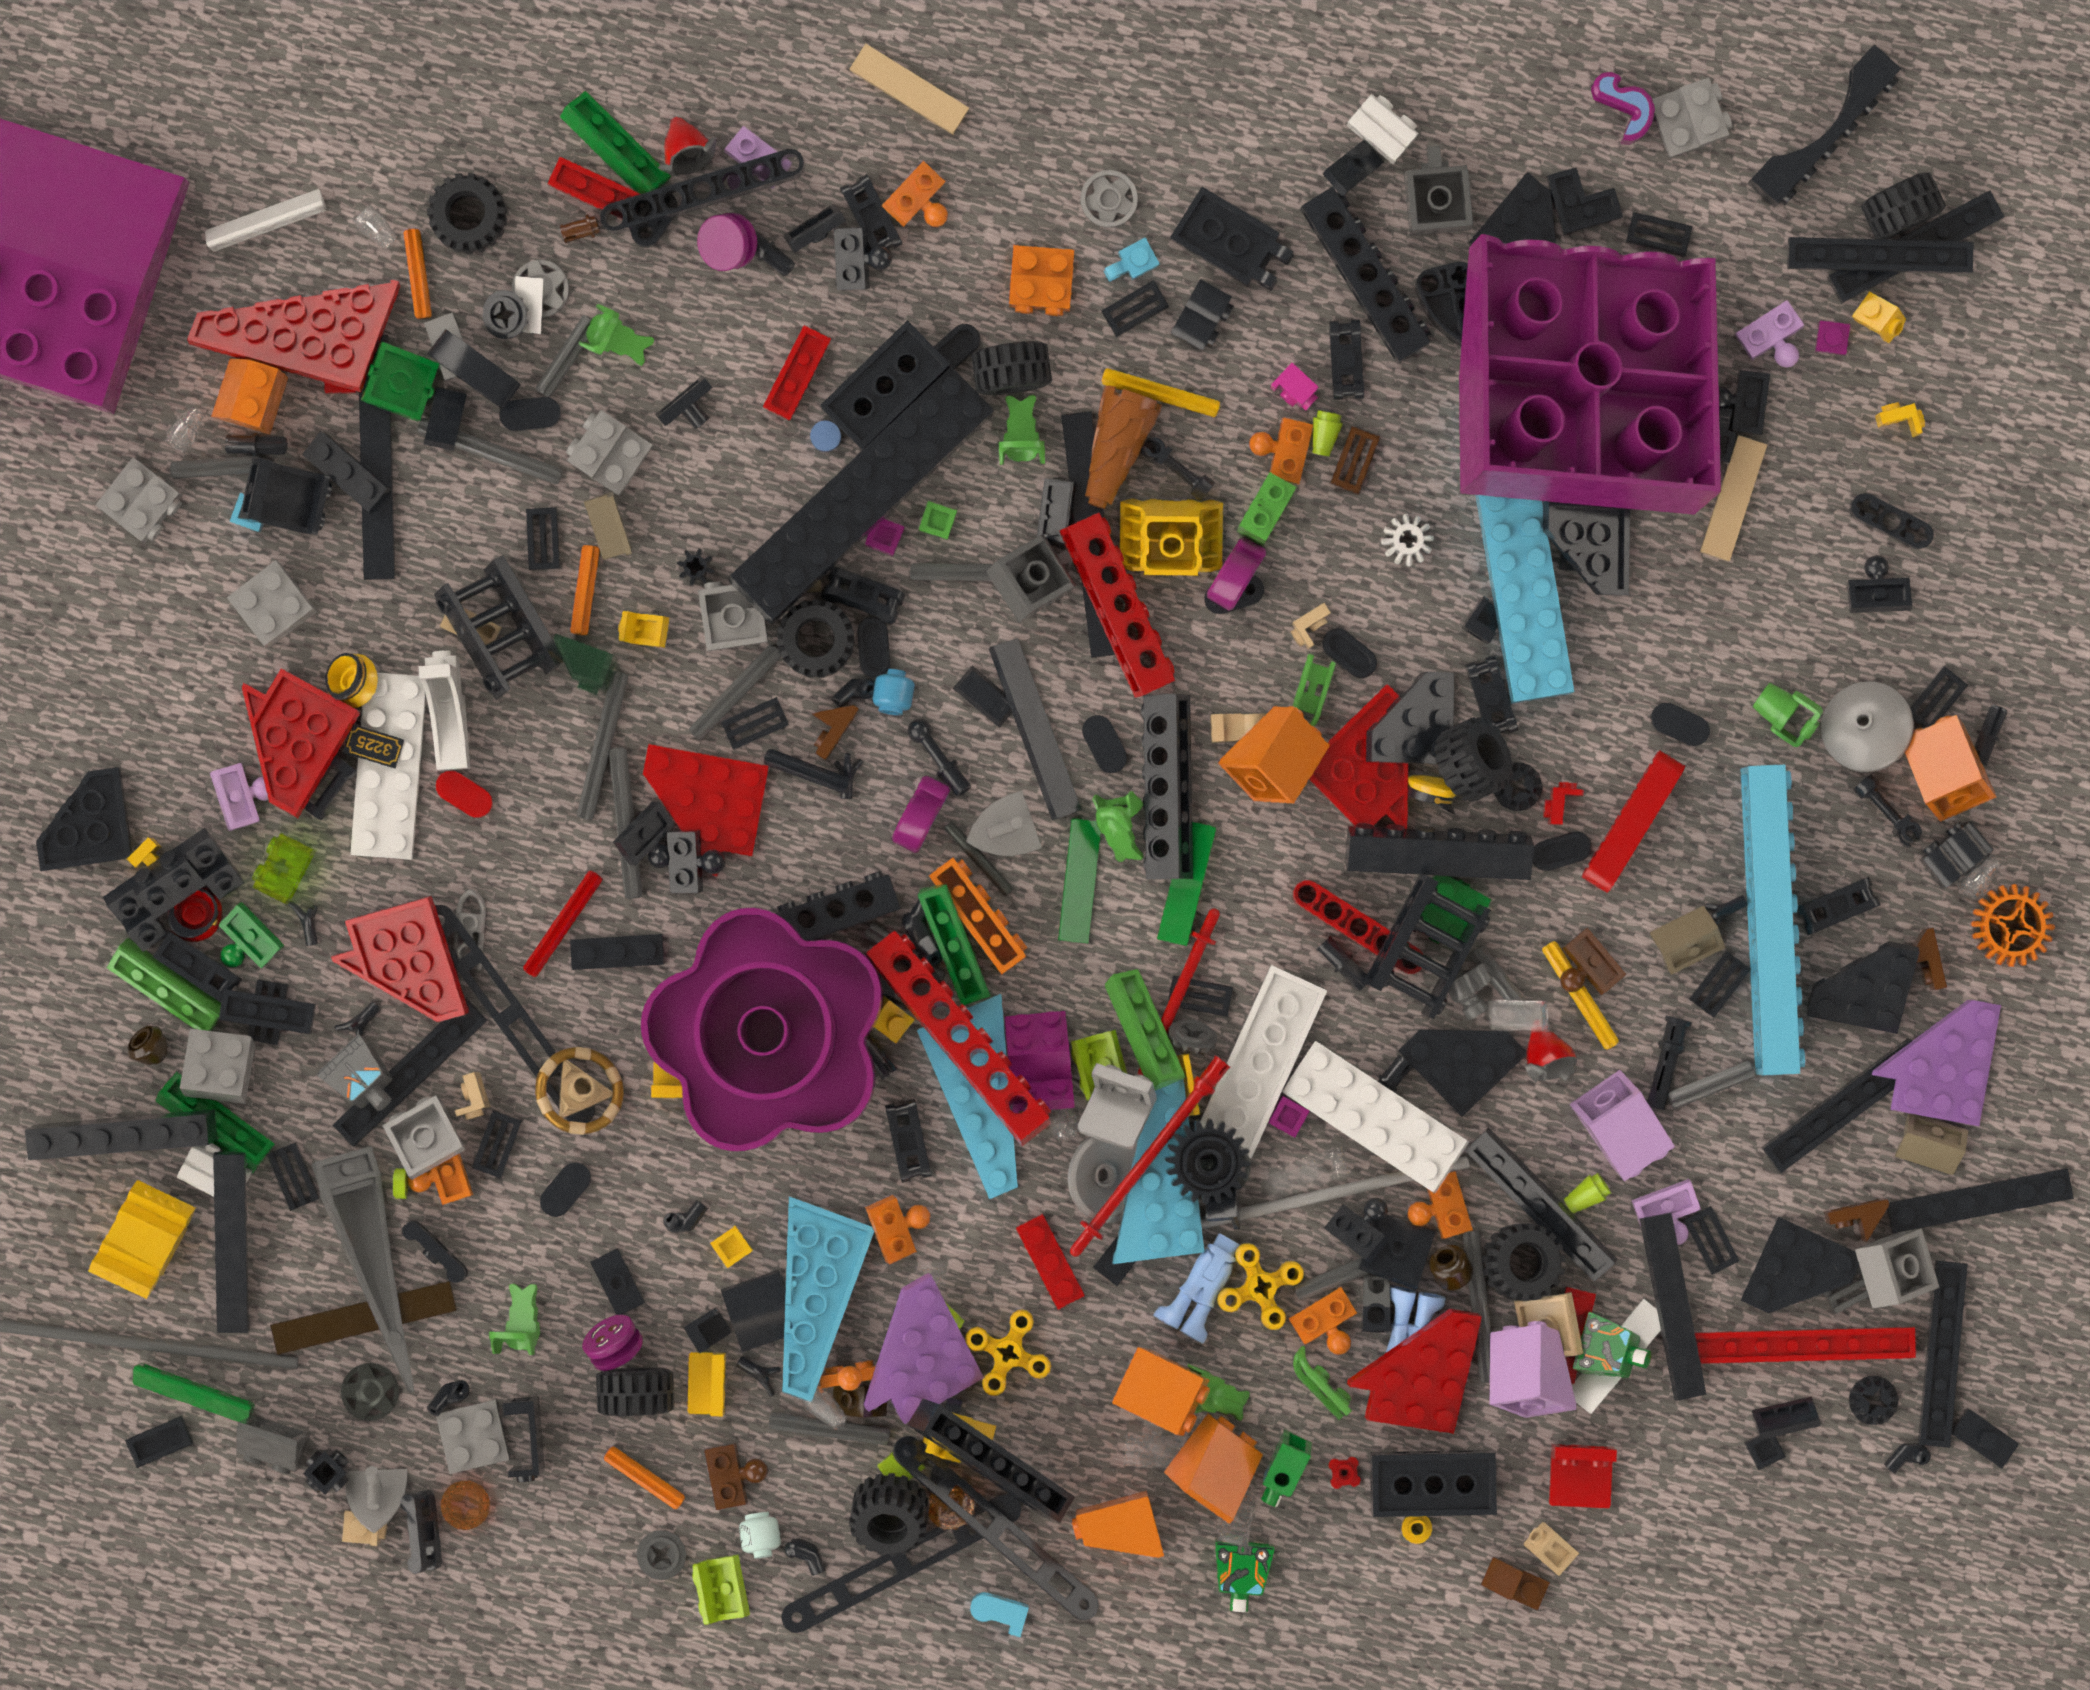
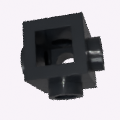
[303,1448,351,1495]

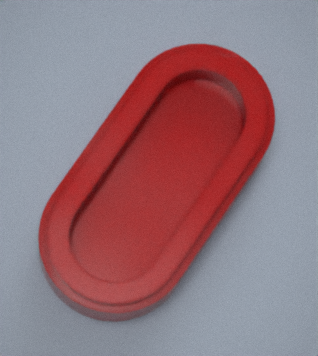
[436,771,493,818]

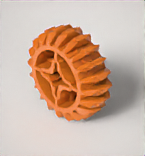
[1970,884,2055,967]

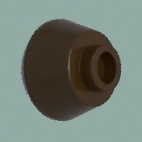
[128,1026,168,1065]

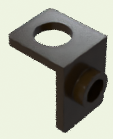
[832,1385,887,1418]

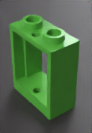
[1236,472,1296,547]

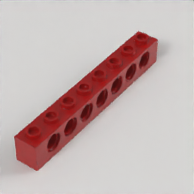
[866,930,1051,1146]

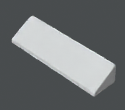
[205,189,327,252]
[1572,1299,1661,1414]

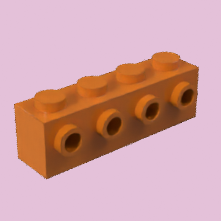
[928,858,1028,974]

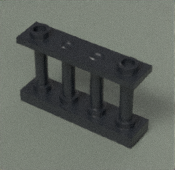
[434,555,564,700]
[1363,873,1491,1019]

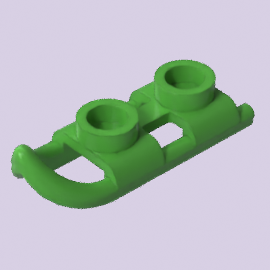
[1292,654,1336,726]
[1293,1346,1352,1420]

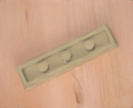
[849,43,969,135]
[1700,435,1767,562]

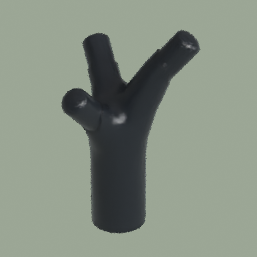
[834,753,863,799]
[1706,895,1748,925]
[288,901,318,946]
[334,1001,381,1036]
[736,1356,780,1397]

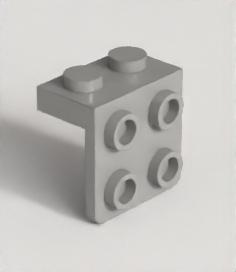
[1078,1063,1157,1149]

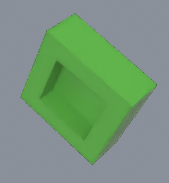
[919,501,957,540]

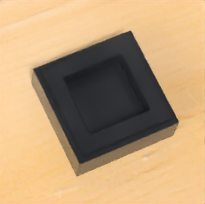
[1744,1435,1786,1471]

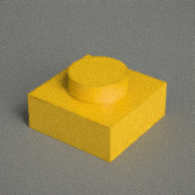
[710,1225,753,1268]

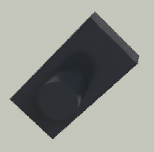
[655,376,713,429]
[1952,1408,2019,1469]

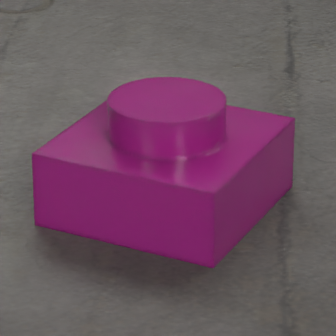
[1815,320,1850,356]
[865,519,905,557]
[1268,1096,1310,1138]

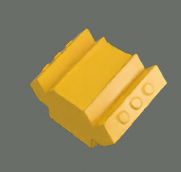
[1120,499,1223,576]
[88,1180,196,1299]

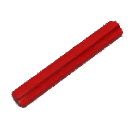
[523,870,603,977]

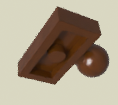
[1560,927,1627,995]
[704,1443,768,1510]

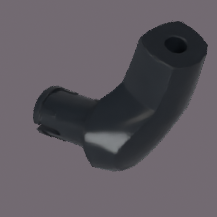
[902,898,943,966]

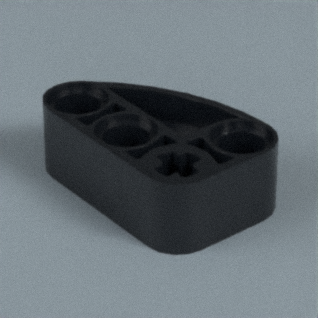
[1415,261,1468,346]
[427,329,521,409]

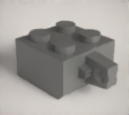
[1404,146,1473,236]
[986,534,1077,623]

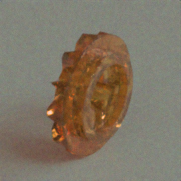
[441,1480,490,1530]
[929,1485,975,1531]

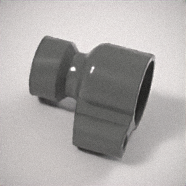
[1448,962,1493,1020]

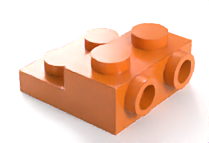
[1009,245,1074,316]

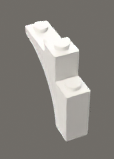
[418,651,470,771]

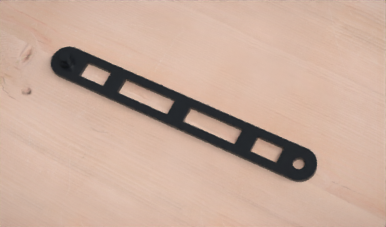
[435,905,595,1123]
[893,1436,1098,1620]
[781,1493,1021,1633]

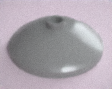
[1821,681,1914,772]
[1068,1137,1137,1223]

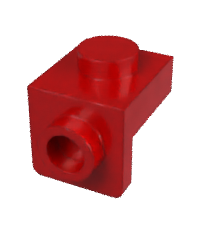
[1543,782,1584,826]

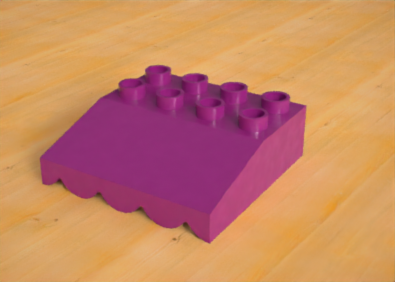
[0,119,190,414]
[1459,234,1721,515]

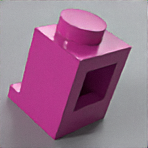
[1270,363,1319,411]

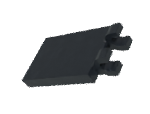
[1170,186,1294,291]

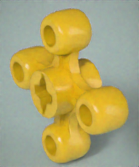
[1217,1243,1304,1330]
[965,1309,1051,1396]

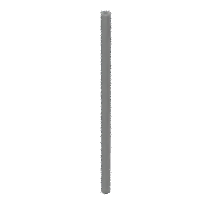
[1200,1156,1470,1229]

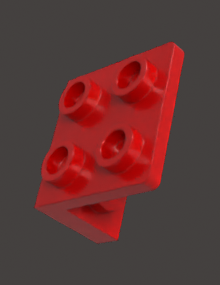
[1549,1443,1617,1508]

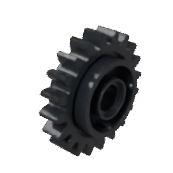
[1164,1118,1251,1205]

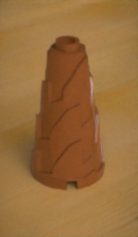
[1085,386,1163,509]

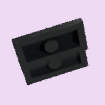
[721,1270,786,1352]

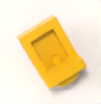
[1852,291,1906,343]
[1875,402,1925,437]
[618,611,669,648]
[874,995,915,1044]

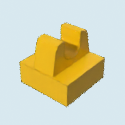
[127,837,162,868]

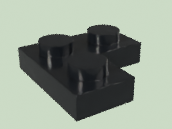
[1546,167,1623,236]

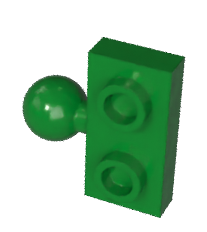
[219,902,285,969]

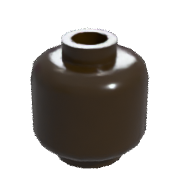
[1429,1245,1474,1291]

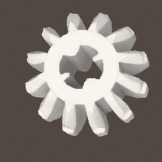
[1381,514,1434,567]

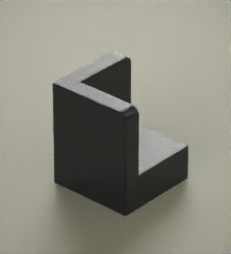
[1461,596,1498,645]
[1206,1186,1240,1230]
[683,1307,731,1354]

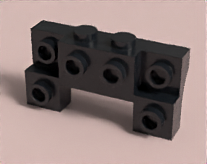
[103,828,245,952]

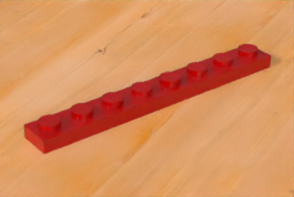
[1695,1327,1916,1364]

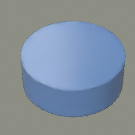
[810,421,841,452]

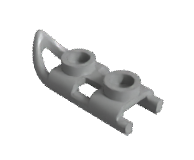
[453,889,486,970]

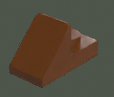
[812,705,860,761]
[1912,927,1947,990]
[1824,1198,1889,1242]
[1481,1557,1550,1611]

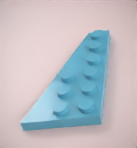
[917,994,1018,1199]
[1112,1079,1204,1264]
[782,1196,874,1402]

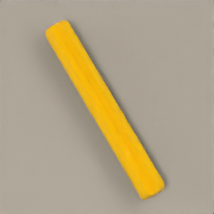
[1101,368,1220,417]
[1542,941,1619,1050]

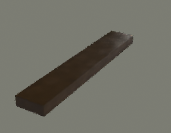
[270,1281,457,1355]

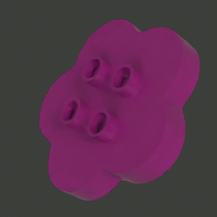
[641,908,883,1151]

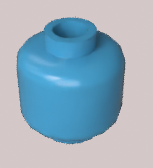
[873,669,915,715]

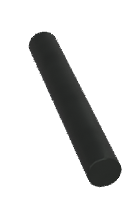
[943,821,1014,896]

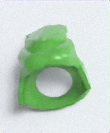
[579,304,654,366]
[999,395,1045,465]
[1092,791,1144,862]
[489,1284,540,1355]
[1188,1364,1250,1421]

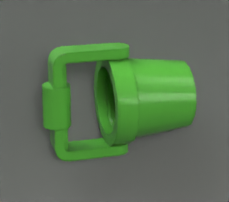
[1752,683,1823,747]

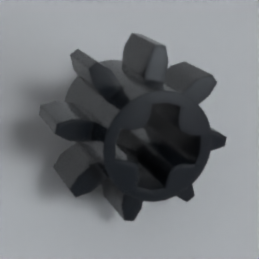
[677,548,715,587]

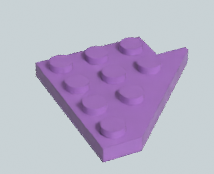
[1872,1000,2001,1126]
[863,1273,984,1424]

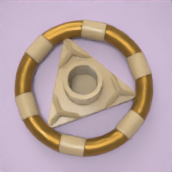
[535,1047,624,1135]

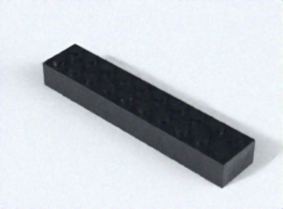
[729,366,994,625]

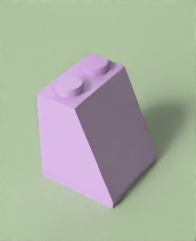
[1569,1070,1675,1181]
[1490,1321,1576,1418]

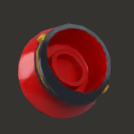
[168,887,222,942]

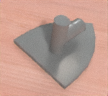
[966,790,1042,856]
[345,1466,408,1533]

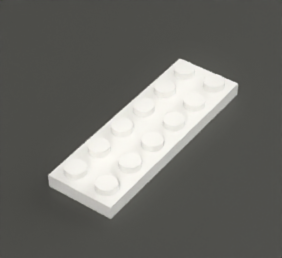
[350,673,426,860]
[1200,965,1327,1158]
[1282,1041,1469,1193]

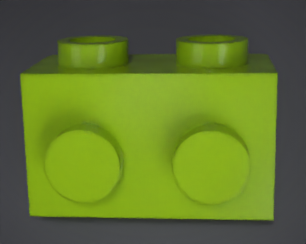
[1071,1029,1128,1101]
[692,1554,750,1625]

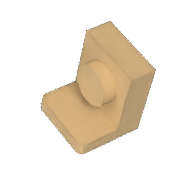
[1290,603,1331,649]
[455,1072,491,1120]
[342,1510,387,1546]
[1524,1522,1579,1576]

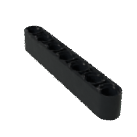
[600,149,805,234]

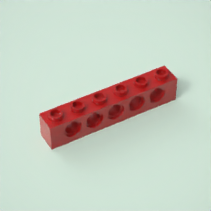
[1059,513,1175,698]

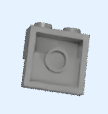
[1652,77,1732,158]
[566,410,653,497]
[95,457,183,543]
[698,581,768,651]
[382,1095,466,1180]

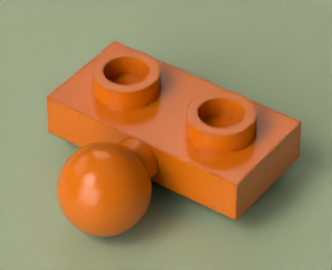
[882,161,948,227]
[1249,417,1313,485]
[407,1153,473,1205]
[1407,1171,1473,1239]
[865,1195,931,1265]
[1289,1287,1357,1355]
[820,1360,876,1391]

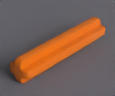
[403,228,432,319]
[570,545,600,636]
[604,1446,685,1509]

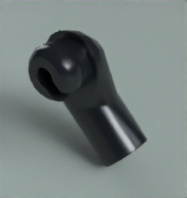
[831,679,875,708]
[663,1200,709,1233]
[427,1380,469,1416]
[1884,1443,1931,1474]
[784,1538,826,1576]

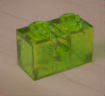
[252,833,317,904]

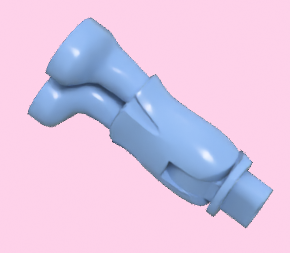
[1153,1233,1240,1344]
[1386,1285,1446,1352]

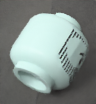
[739,1512,781,1559]

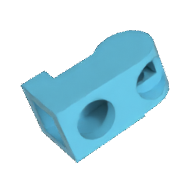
[970,1592,1029,1637]

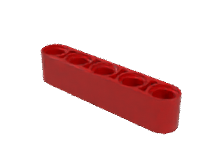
[1581,750,1686,893]
[1292,880,1423,974]

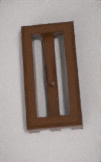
[1330,426,1380,494]

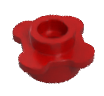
[1328,1456,1361,1489]

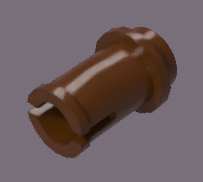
[560,214,601,244]

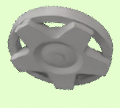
[1080,170,1138,228]
[512,260,569,318]

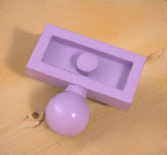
[724,126,792,190]
[1735,300,1804,368]
[210,763,269,831]
[1631,1179,1701,1245]

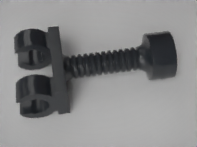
[1140,438,1215,501]
[1853,774,1922,848]

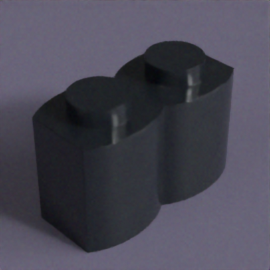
[1170,279,1234,352]
[1919,821,1994,889]

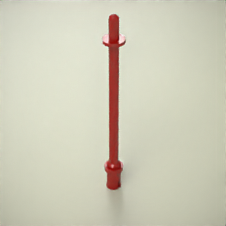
[1137,908,1220,1076]
[1070,1055,1231,1257]

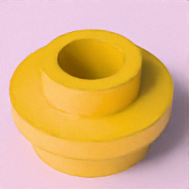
[1401,1516,1432,1544]

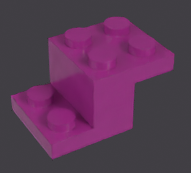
[1004,1011,1075,1113]

